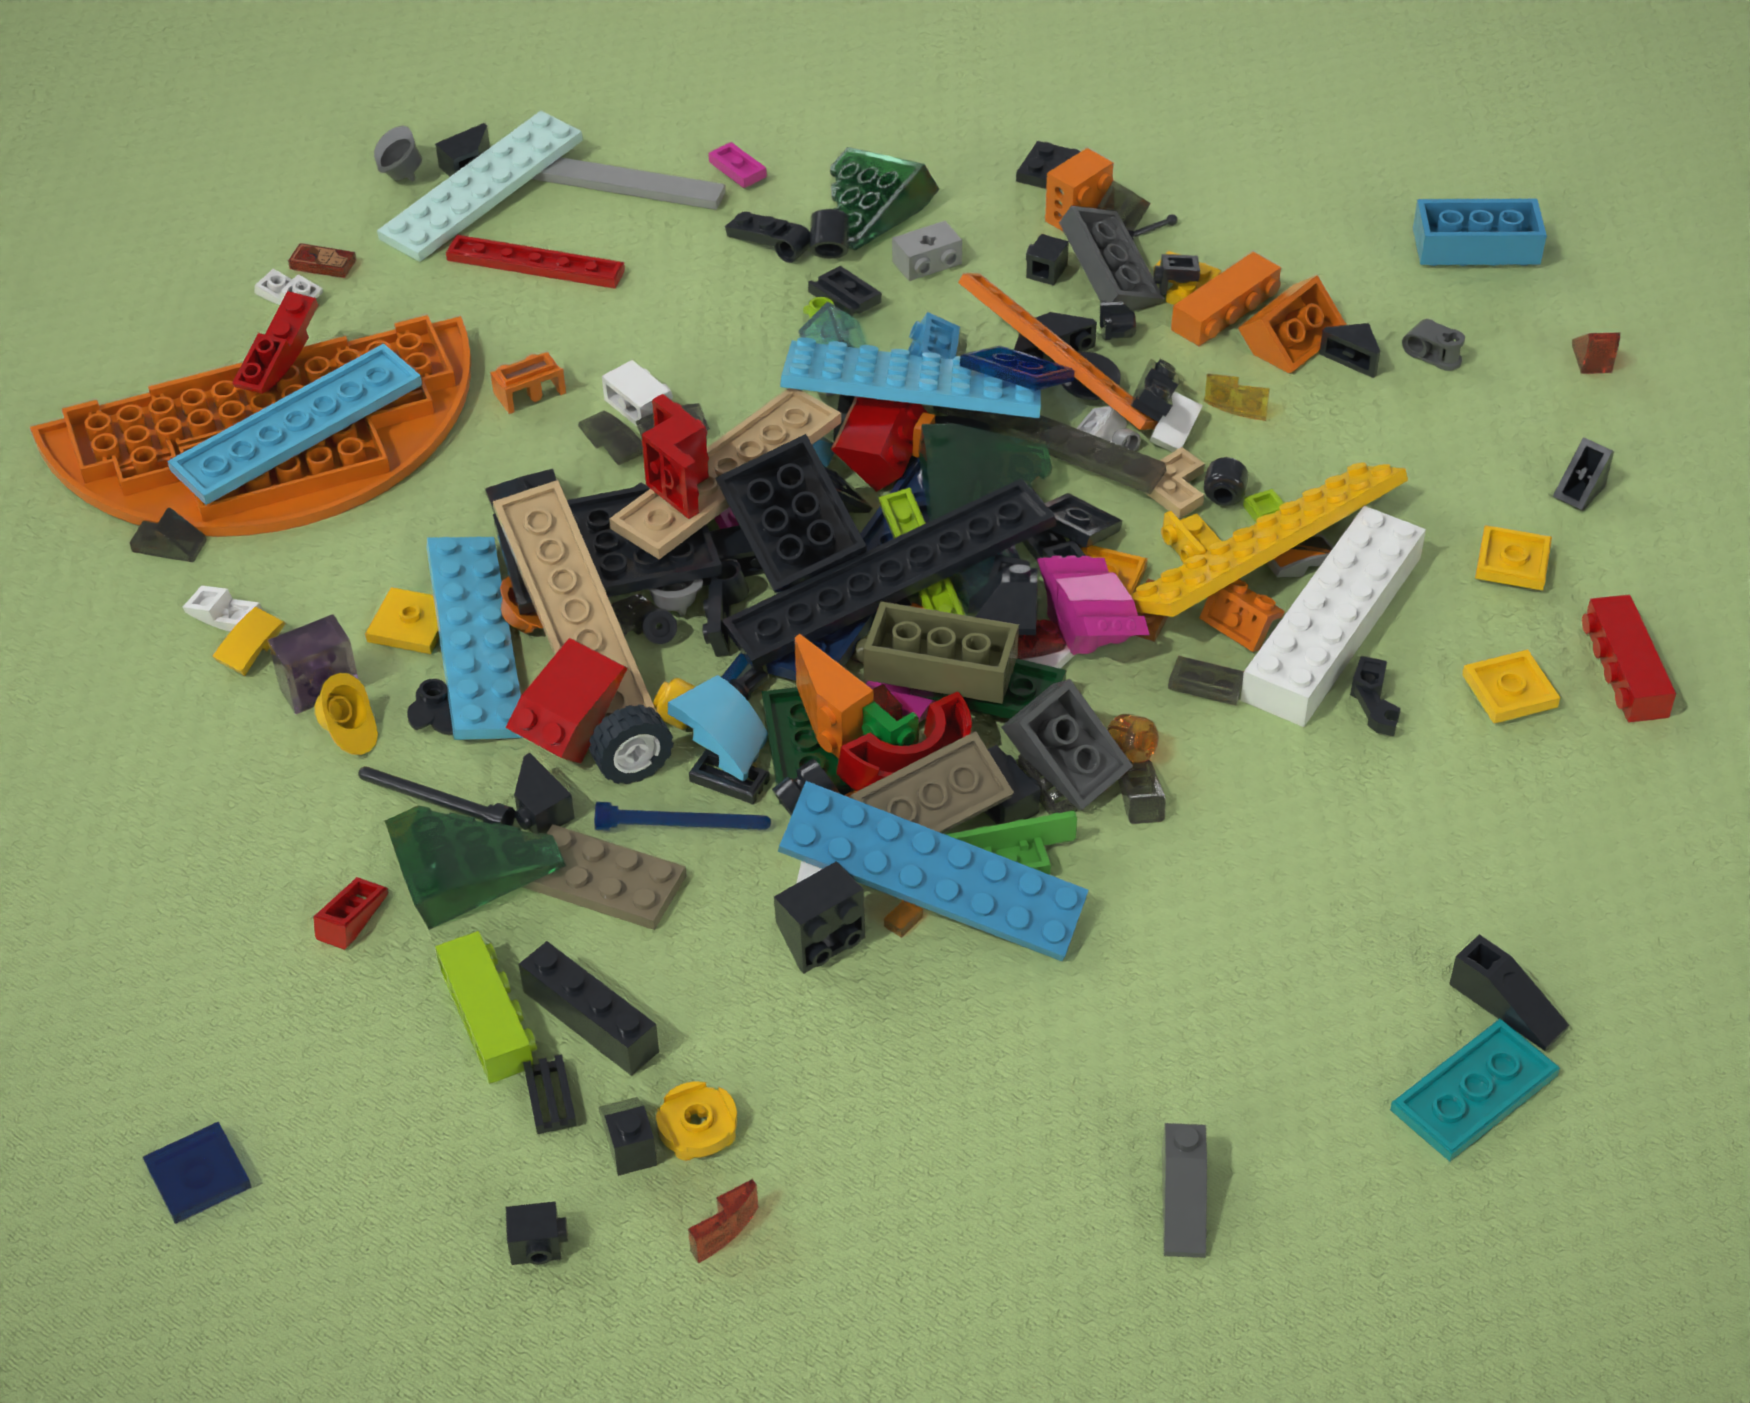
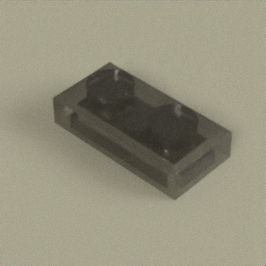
[1168,656,1244,706]

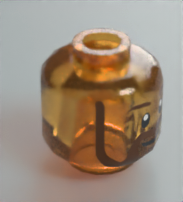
[1107,713,1159,763]

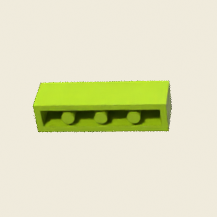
[435,931,537,1084]

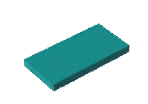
[1390,1019,1560,1162]

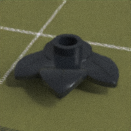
[407,679,453,735]

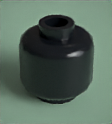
[1203,457,1249,506]

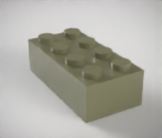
[863,602,1019,704]

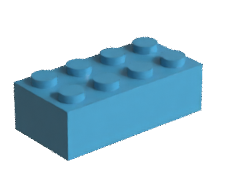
[1413,199,1547,266]

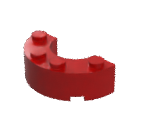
[836,691,972,791]

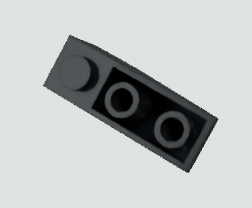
[1449,934,1569,1051]

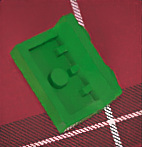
[862,701,919,746]

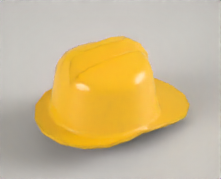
[315,673,378,755]

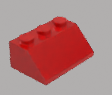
[831,396,929,492]

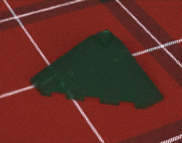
[830,147,940,251]
[918,424,1052,522]
[385,805,566,930]

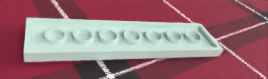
[377,111,583,262]

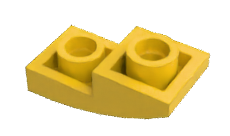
[213,606,285,676]

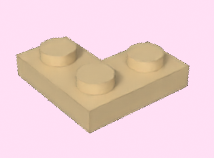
[1134,447,1205,519]

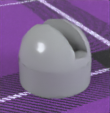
[1112,428,1141,456]

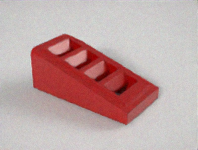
[313,877,388,949]

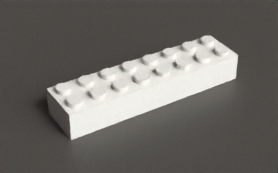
[1240,506,1426,727]

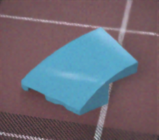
[668,675,768,781]

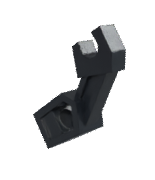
[1350,656,1401,736]

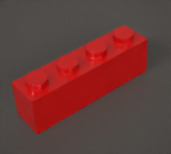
[1582,594,1676,723]

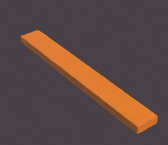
[958,273,1158,430]

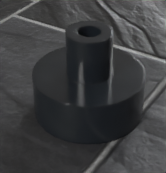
[641,608,677,644]

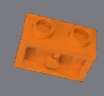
[1199,579,1285,652]

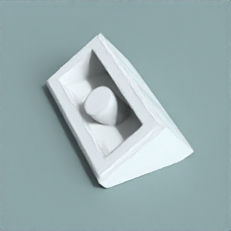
[1063,406,1127,460]

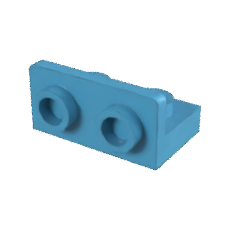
[908,312,960,360]

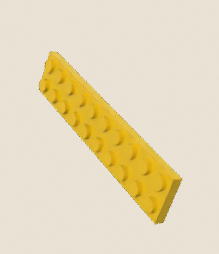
[1130,462,1408,617]

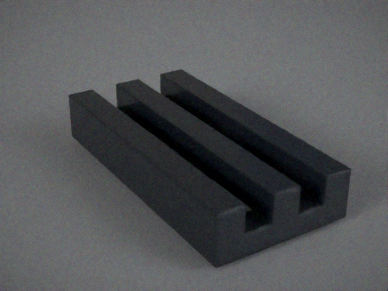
[689,749,770,804]
[523,1054,577,1134]

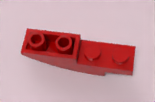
[232,291,318,394]

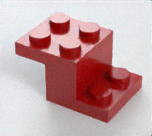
[641,394,709,519]

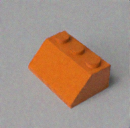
[1238,275,1346,373]

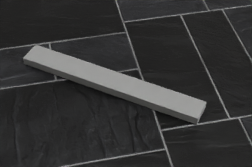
[532,157,726,210]

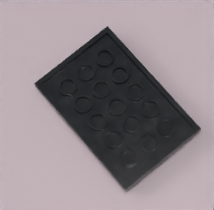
[493,485,722,615]

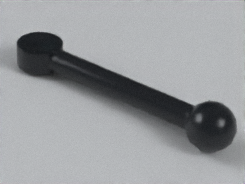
[1128,214,1178,240]

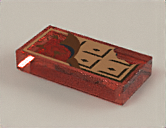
[288,243,356,278]

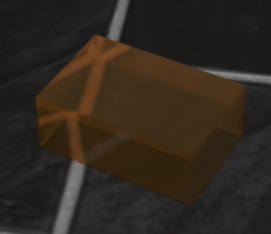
[884,900,923,938]

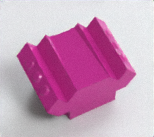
[1037,556,1150,655]

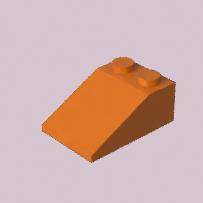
[795,634,874,758]

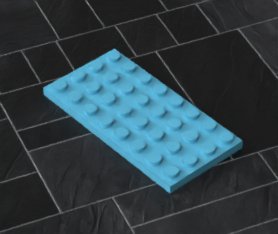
[780,338,1041,418]

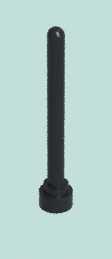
[358,766,515,835]

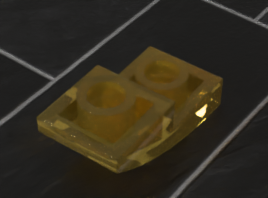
[1204,374,1270,421]

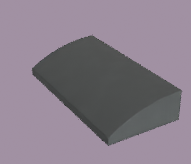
[1059,206,1164,310]

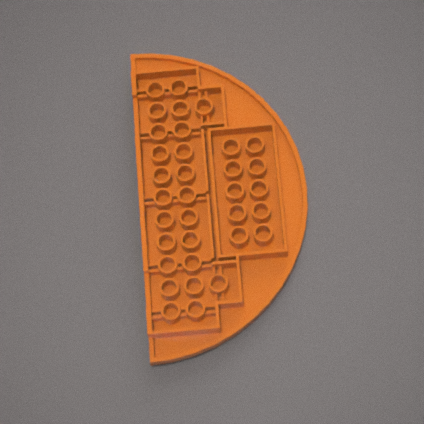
[30,315,471,537]

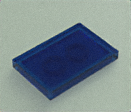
[960,345,1075,391]

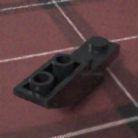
[1131,359,1179,422]

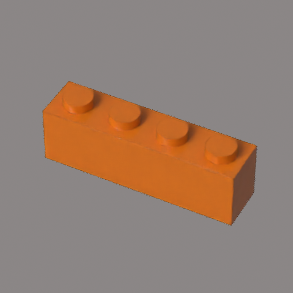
[1171,252,1281,346]

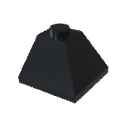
[967,564,1038,635]

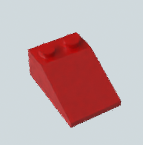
[506,638,628,764]

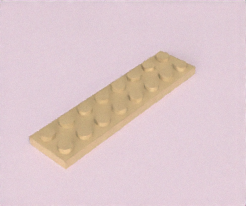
[609,388,841,559]
[493,480,656,718]

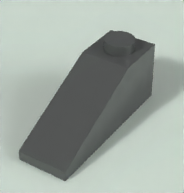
[1162,1123,1207,1258]

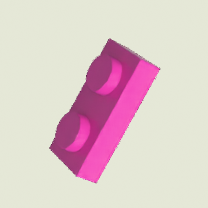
[708,142,767,188]

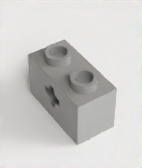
[892,221,962,281]

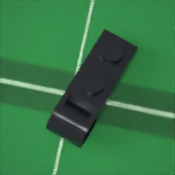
[725,211,810,263]
[703,559,749,657]

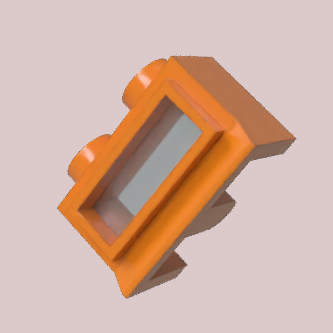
[490,352,566,414]

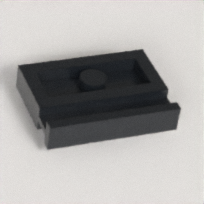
[808,266,882,319]

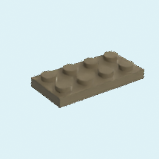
[850,731,1014,833]
[519,824,686,930]

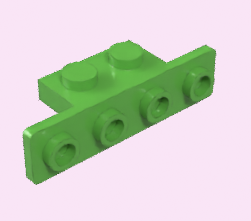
[945,811,1077,874]

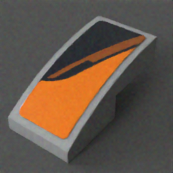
[1266,534,1333,577]

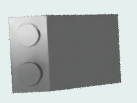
[1001,679,1133,810]

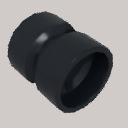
[772,758,840,816]

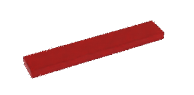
[446,235,625,289]

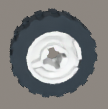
[589,704,674,784]

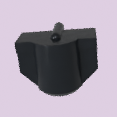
[1099,300,1136,340]

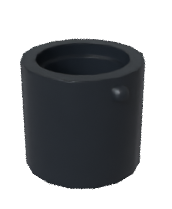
[810,209,849,259]

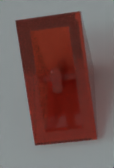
[1572,332,1620,374]

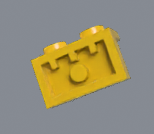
[1161,511,1221,564]

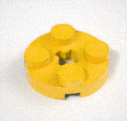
[656,1081,738,1161]

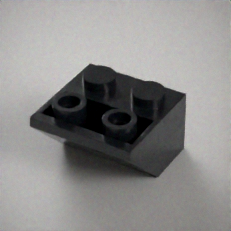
[774,861,866,974]

